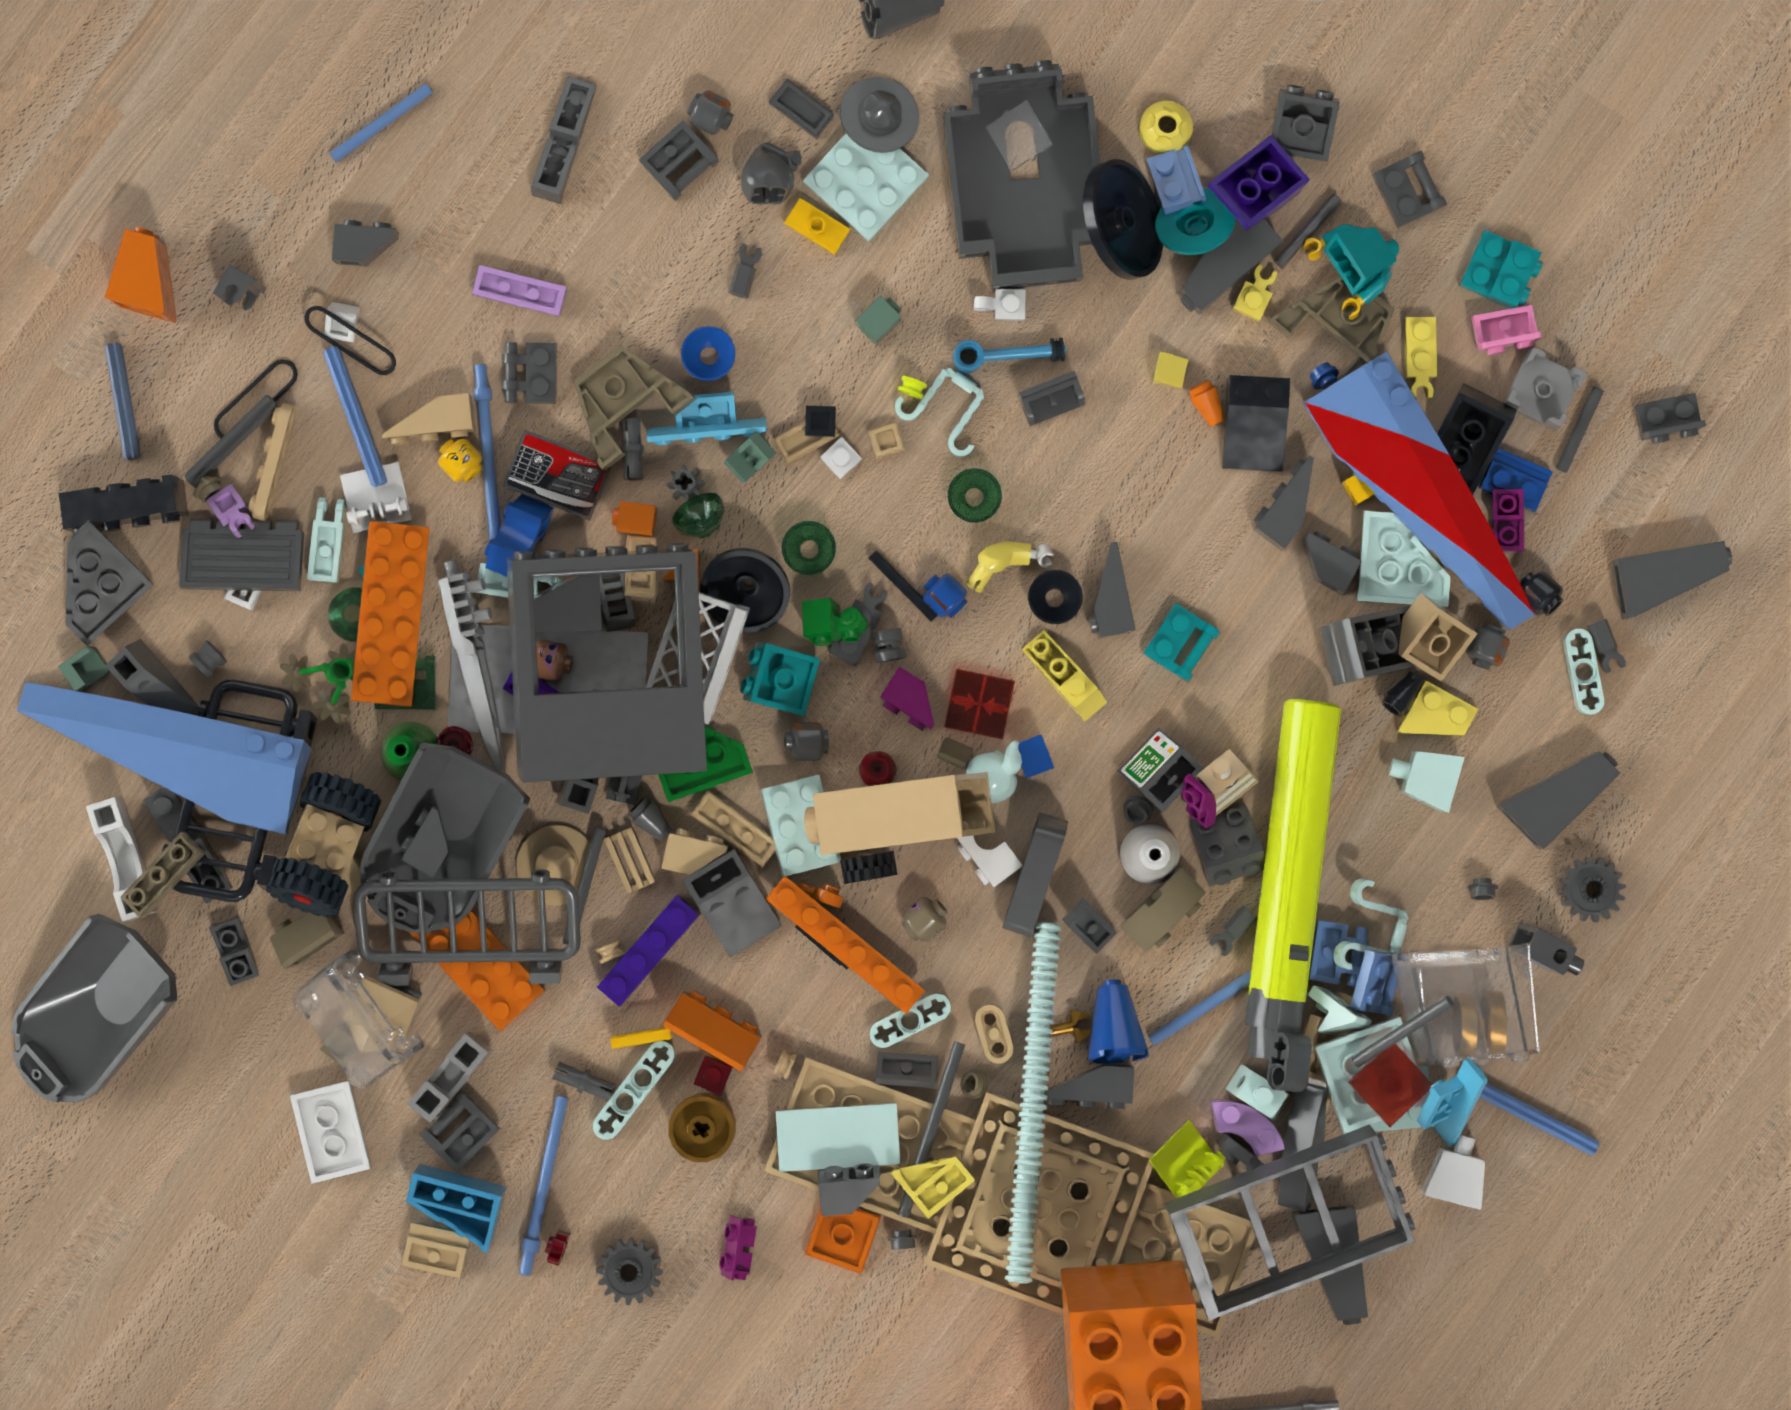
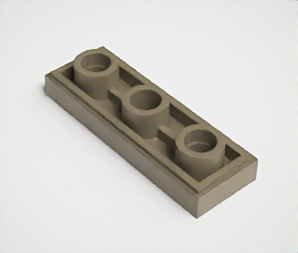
[121,832,205,919]

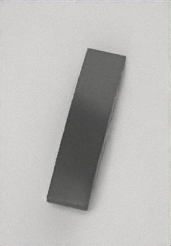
[1278,1083,1327,1212]

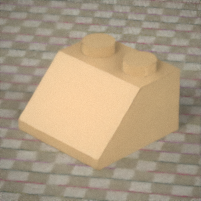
[1398,593,1478,682]

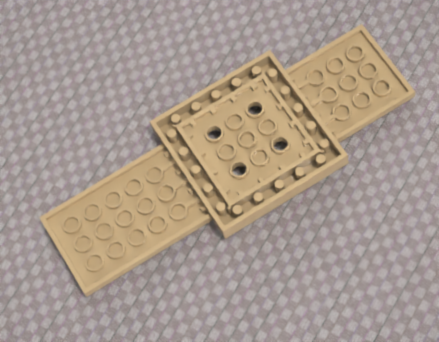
[764,1057,1256,1338]

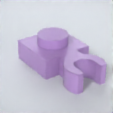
[206,484,255,538]

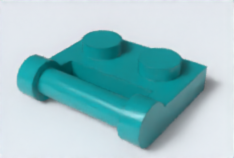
[1143,603,1221,683]

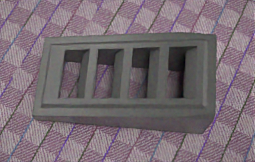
[600,573,635,632]

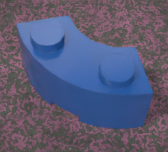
[485,494,554,577]

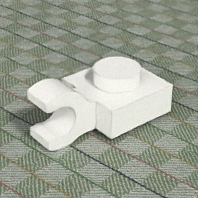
[974,289,1026,321]

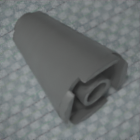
[859,0,944,40]

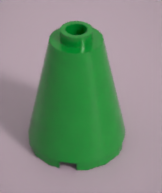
[381,722,437,780]

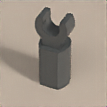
[728,243,762,299]
[1587,619,1626,674]
[1209,905,1258,956]

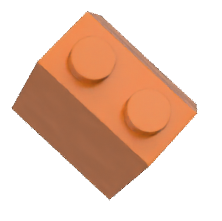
[105,227,177,323]

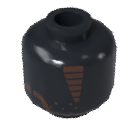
[1520,571,1564,616]

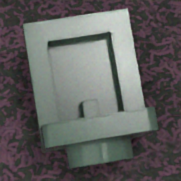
[724,431,777,483]

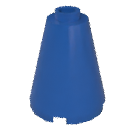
[1088,979,1149,1064]

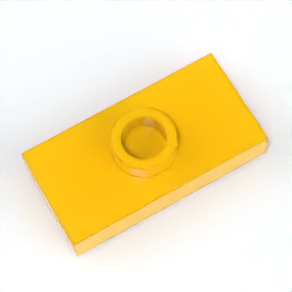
[784,198,851,256]

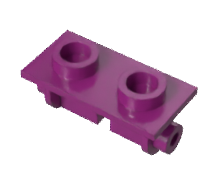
[719,1215,757,1280]

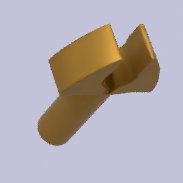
[1049,1010,1092,1043]

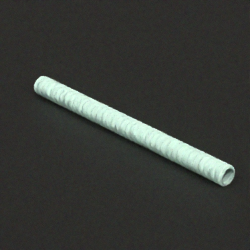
[1005,922,1062,1284]

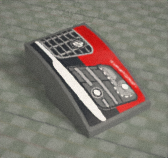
[503,430,611,521]

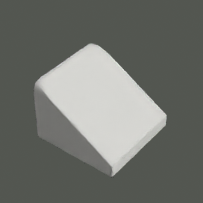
[324,302,360,342]

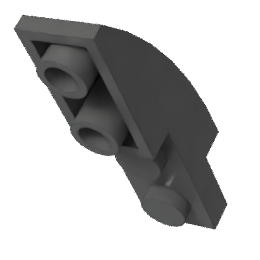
[143,787,233,904]

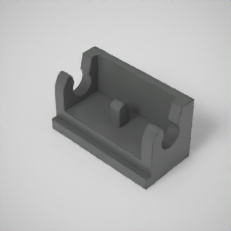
[213,264,266,311]
[1018,371,1085,426]

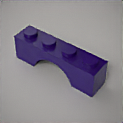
[597,895,701,1007]

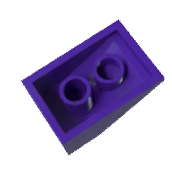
[1207,135,1310,231]

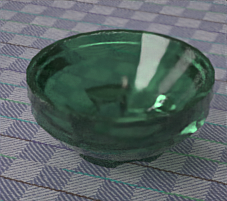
[947,468,1002,523]
[672,493,725,539]
[781,521,836,576]
[328,587,362,642]

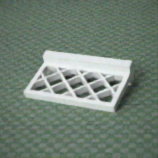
[646,592,750,725]

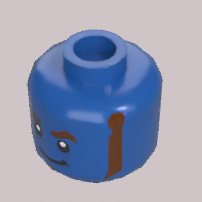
[923,573,968,618]

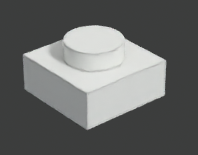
[820,437,862,480]

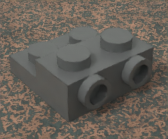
[1271,85,1340,162]

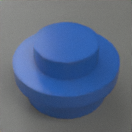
[1310,362,1339,390]

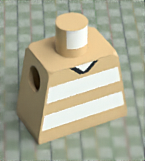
[1196,750,1258,816]

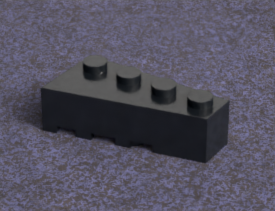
[58,474,189,534]

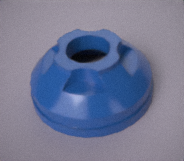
[681,326,736,381]

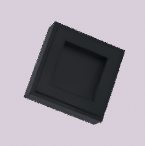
[805,406,836,438]

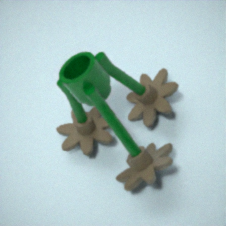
[280,643,356,724]

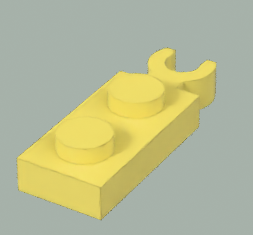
[1404,317,1437,399]

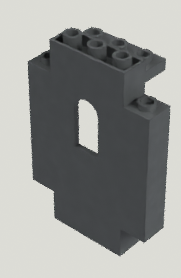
[943,60,1100,291]

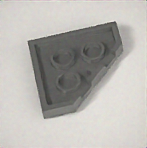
[65,520,153,646]

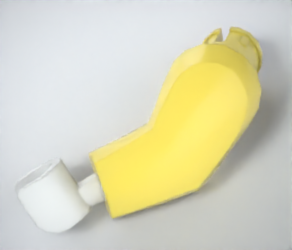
[966,541,1054,593]

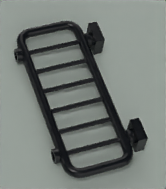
[162,680,318,902]

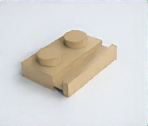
[401,1222,469,1278]

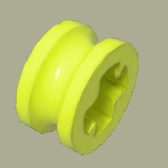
[897,376,927,399]

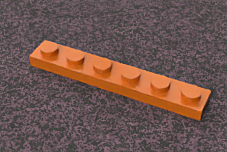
[766,876,925,1014]

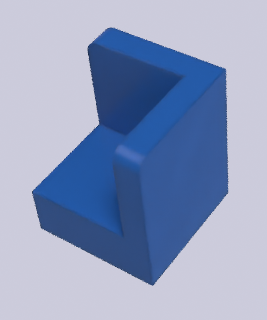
[1018,735,1054,779]

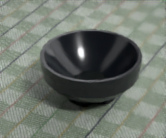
[1028,570,1083,625]

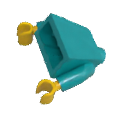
[1304,224,1399,320]

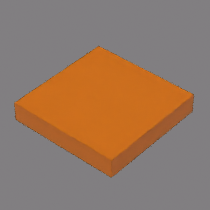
[805,1207,881,1274]

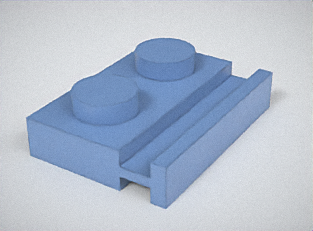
[1147,145,1206,215]

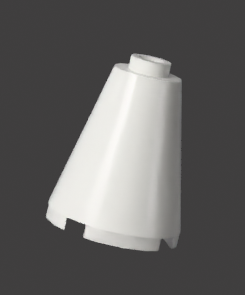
[1120,824,1180,884]

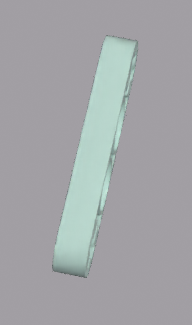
[593,1040,676,1140]

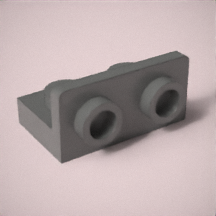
[1634,393,1706,444]

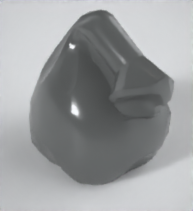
[741,142,802,205]

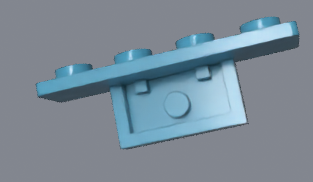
[647,391,767,445]
[1417,1058,1488,1147]

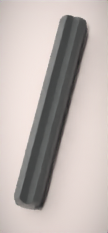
[184,395,278,487]

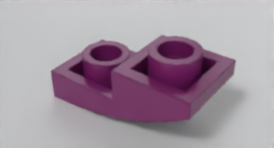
[1493,489,1525,552]
[1181,773,1216,829]

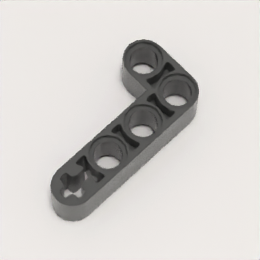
[1002,812,1068,937]

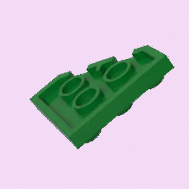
[658,726,754,803]

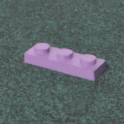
[472,265,567,317]

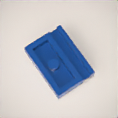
[1479,448,1553,512]

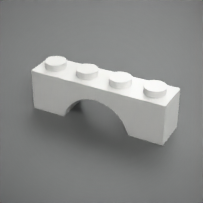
[86,797,159,922]

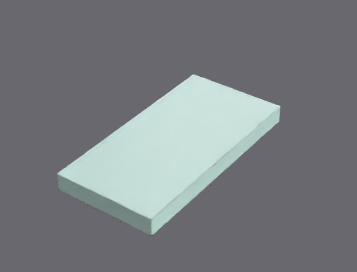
[776,1103,900,1172]

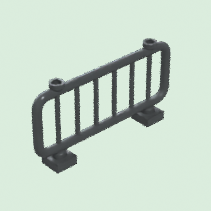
[354,869,581,986]

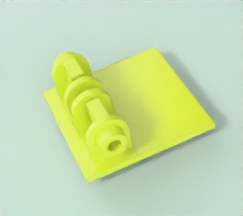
[1148,1120,1226,1198]

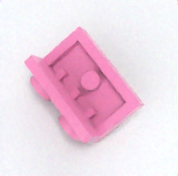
[1471,305,1542,356]

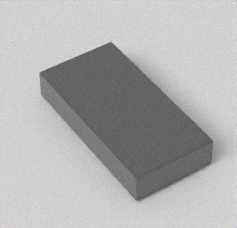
[769,79,834,140]

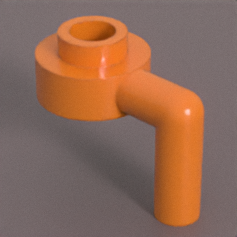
[796,882,844,908]

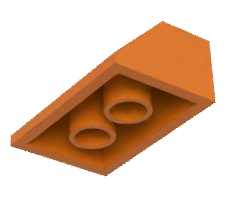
[662,990,762,1071]

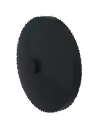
[1083,159,1163,280]

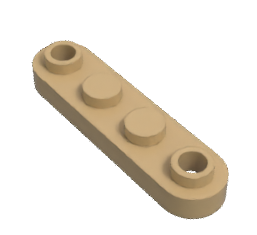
[249,403,296,521]

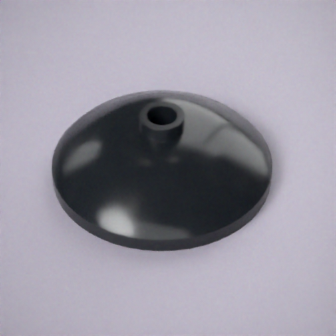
[700,548,790,633]

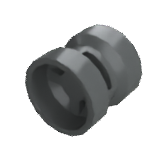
[872,628,906,663]

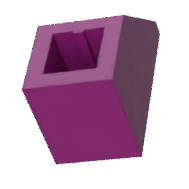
[880,666,934,731]

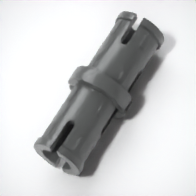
[620,418,644,481]
[552,1061,615,1101]

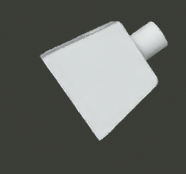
[1421,1135,1485,1210]

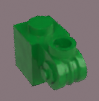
[802,597,868,646]

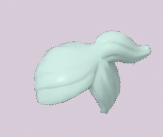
[966,740,1022,803]

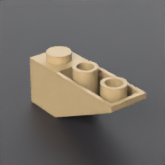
[382,393,476,446]

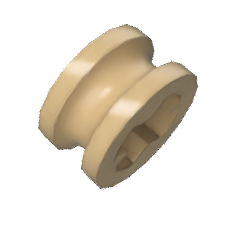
[595,940,626,964]
[773,1049,797,1080]

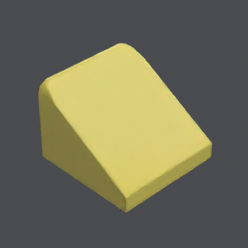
[1153,351,1188,389]

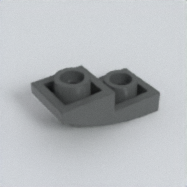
[209,915,259,986]

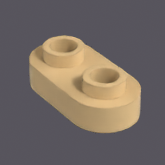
[975,1004,1014,1064]

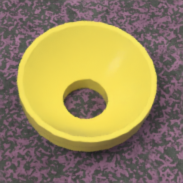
[1139,101,1193,155]

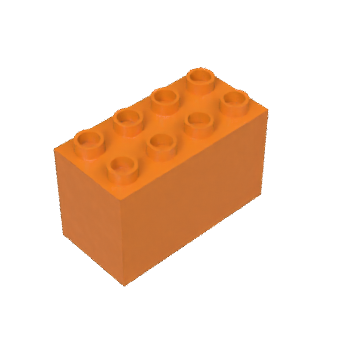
[1060,1260,1202,1410]

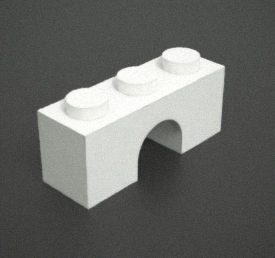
[956,835,1023,887]

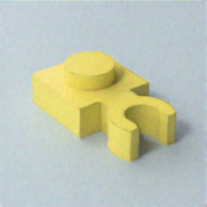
[1232,264,1277,322]

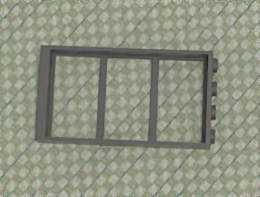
[1164,1124,1416,1321]

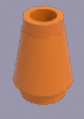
[1188,380,1226,427]

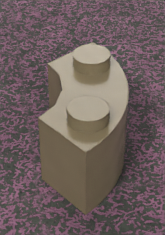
[1120,867,1206,952]

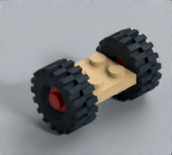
[265,772,381,917]

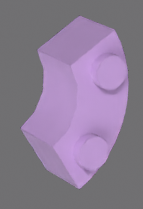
[1209,1099,1285,1156]

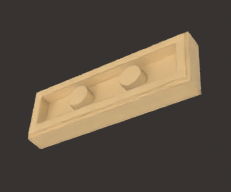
[690,790,775,868]

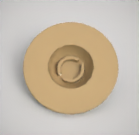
[516,825,597,906]

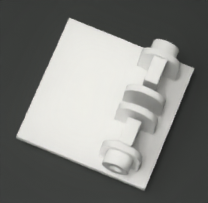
[340,462,412,533]

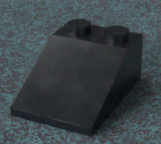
[1222,375,1290,472]
[1437,383,1517,495]

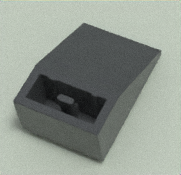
[682,849,782,957]

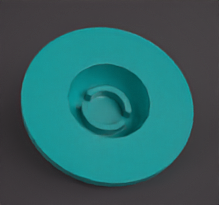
[1155,188,1236,255]

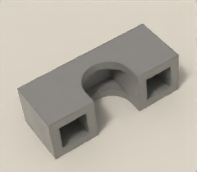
[407,1031,492,1123]

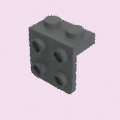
[1190,804,1265,887]

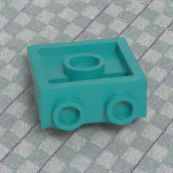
[1459,230,1543,309]
[740,642,820,716]

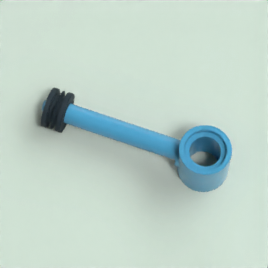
[952,337,1067,374]

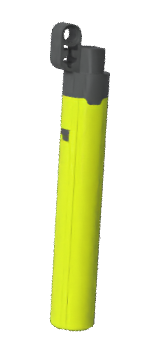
[1245,699,1342,1092]

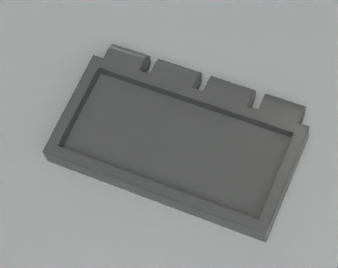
[179,518,304,592]

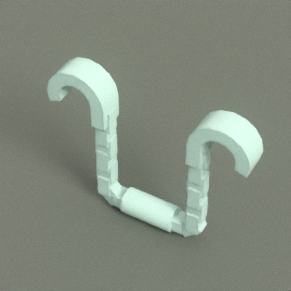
[895,368,984,457]
[1333,878,1409,970]

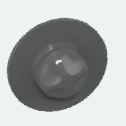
[840,77,919,153]

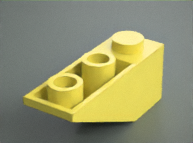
[1022,630,1107,722]

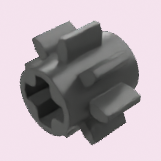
[667,465,706,504]

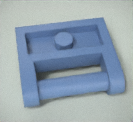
[1350,949,1408,1016]

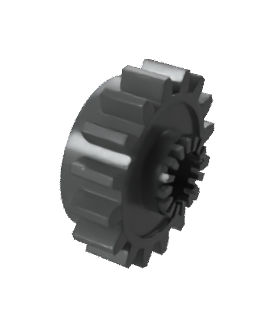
[1558,856,1626,922]
[596,1237,663,1305]

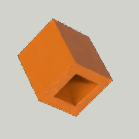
[612,501,658,537]

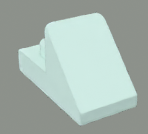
[1308,985,1372,1035]

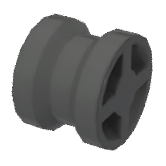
[189,640,227,678]

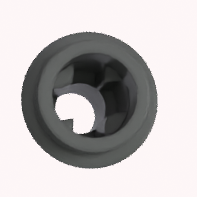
[628,797,672,841]

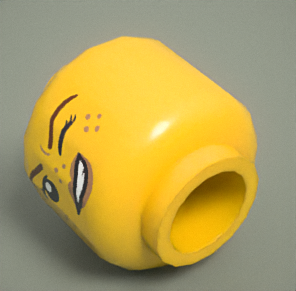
[438,438,483,483]

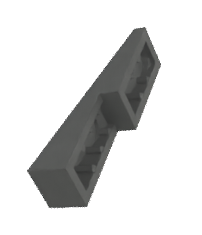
[531,76,596,204]

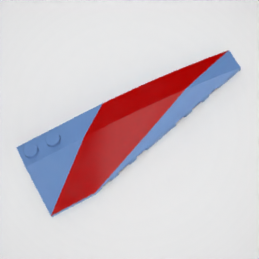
[1303,352,1535,630]

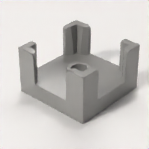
[1503,347,1588,431]

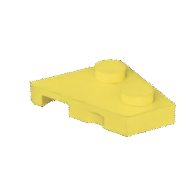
[1397,680,1478,736]
[891,1156,975,1219]

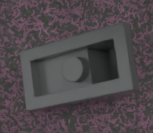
[1062,898,1117,954]

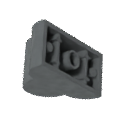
[1319,605,1416,686]

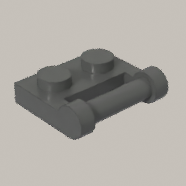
[639,120,719,201]
[1372,151,1447,228]
[420,1091,500,1172]

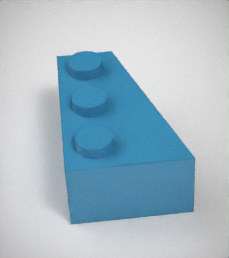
[406,1164,507,1253]

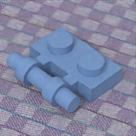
[1309,920,1369,987]

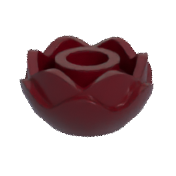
[436,726,473,755]
[859,751,897,786]

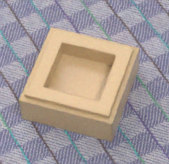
[868,422,905,460]

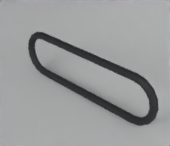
[304,306,396,375]
[214,359,298,438]

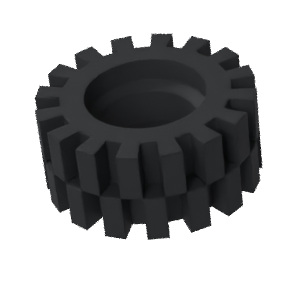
[840,851,898,884]

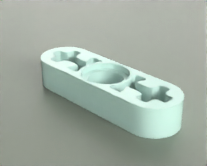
[1563,629,1604,715]
[870,993,951,1048]

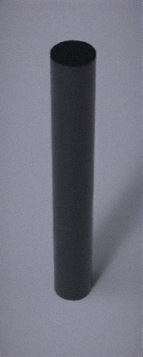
[868,550,937,622]

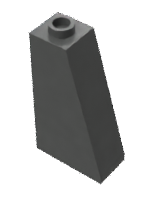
[1179,219,1283,315]
[1612,541,1732,620]
[1496,752,1620,849]
[1292,1205,1368,1325]

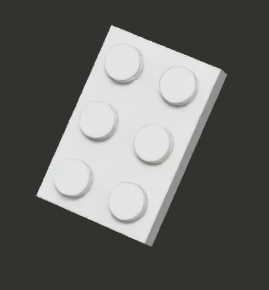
[290,1080,372,1184]

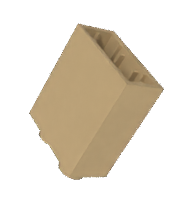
[804,772,995,855]

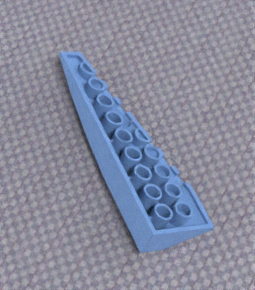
[17,682,312,835]

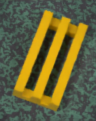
[610,1027,673,1049]

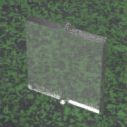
[986,100,1053,172]

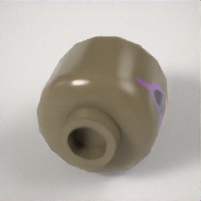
[902,897,947,942]

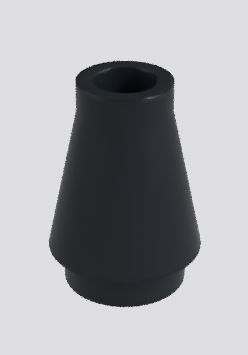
[1382,671,1424,717]

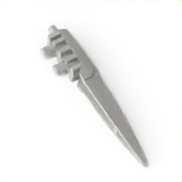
[438,560,505,773]

